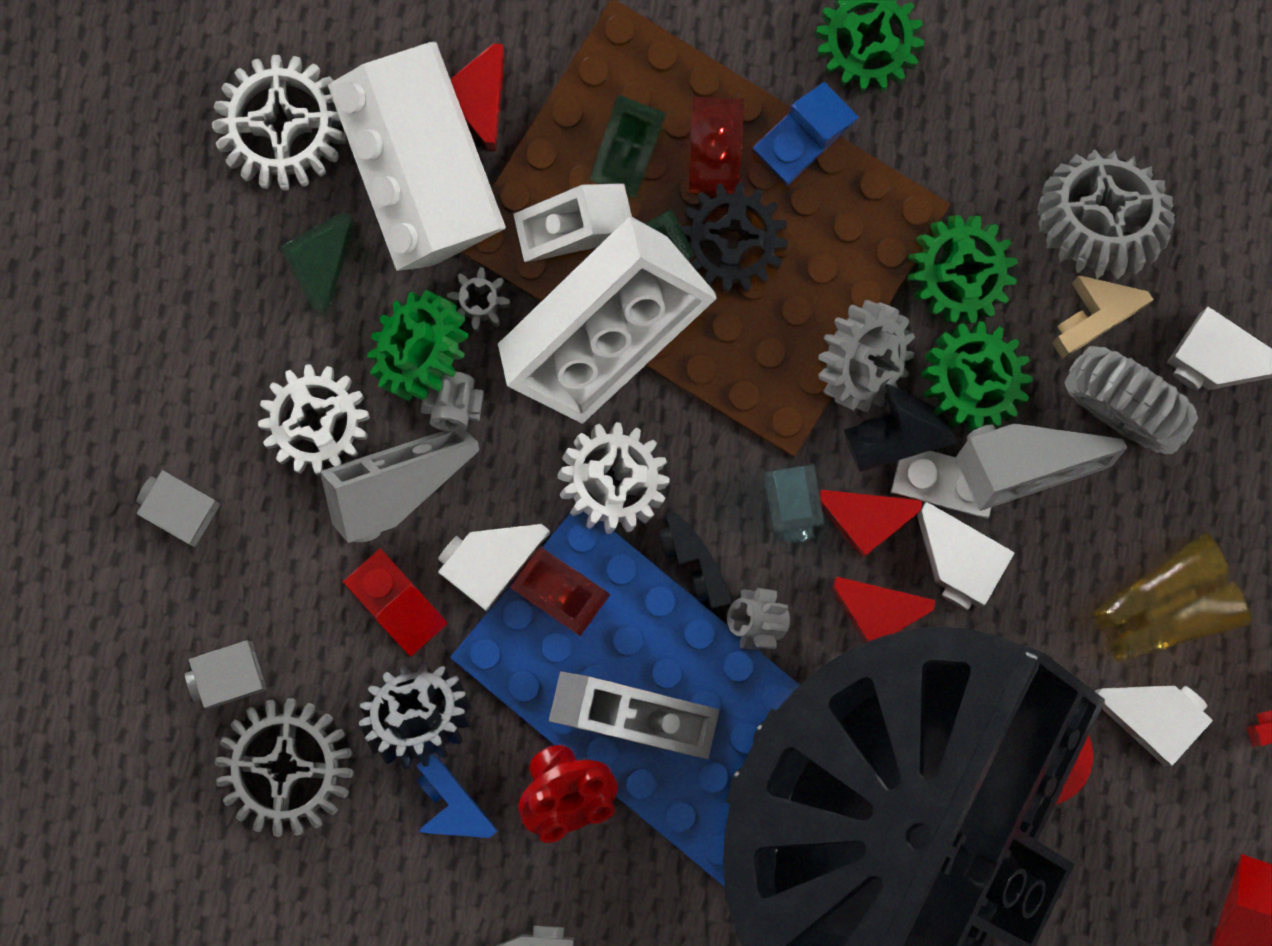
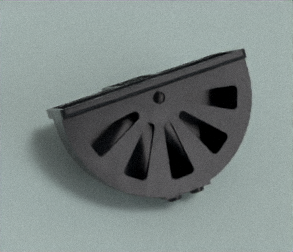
[723,627,1105,946]

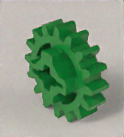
[815,0,924,94]
[907,215,1018,324]
[368,290,468,401]
[921,321,1033,432]

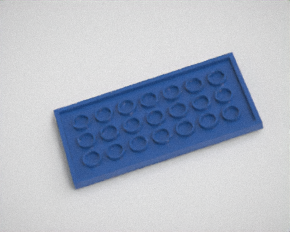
[450,511,800,887]

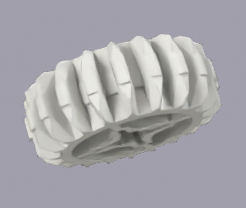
[212,55,347,190]

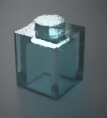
[762,464,824,543]

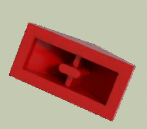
[450,43,505,152]
[817,490,922,558]
[831,576,936,643]
[1211,854,1272,946]

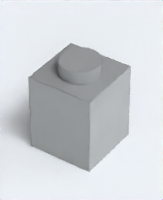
[136,470,221,547]
[185,640,267,709]

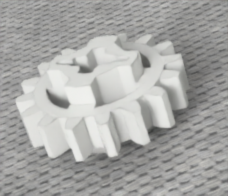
[258,364,369,475]
[558,422,669,534]

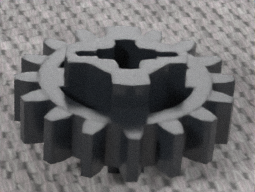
[678,183,788,294]
[359,662,471,769]

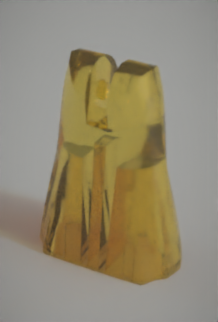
[1092,532,1252,662]

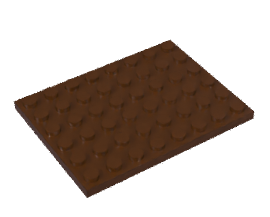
[460,0,951,458]

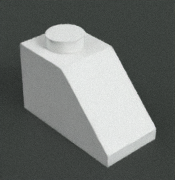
[513,184,632,262]
[1167,307,1272,390]
[917,502,1014,611]
[438,524,550,612]
[1095,686,1213,766]

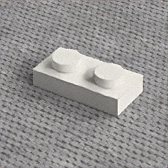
[890,451,991,519]

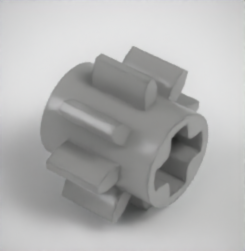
[447,267,510,333]
[421,372,484,432]
[727,588,790,651]

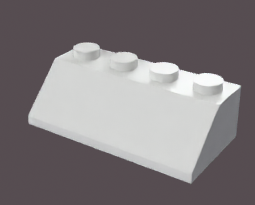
[328,42,506,271]
[498,216,716,424]

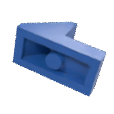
[752,82,859,187]
[416,753,499,838]

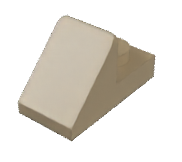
[1052,276,1153,359]

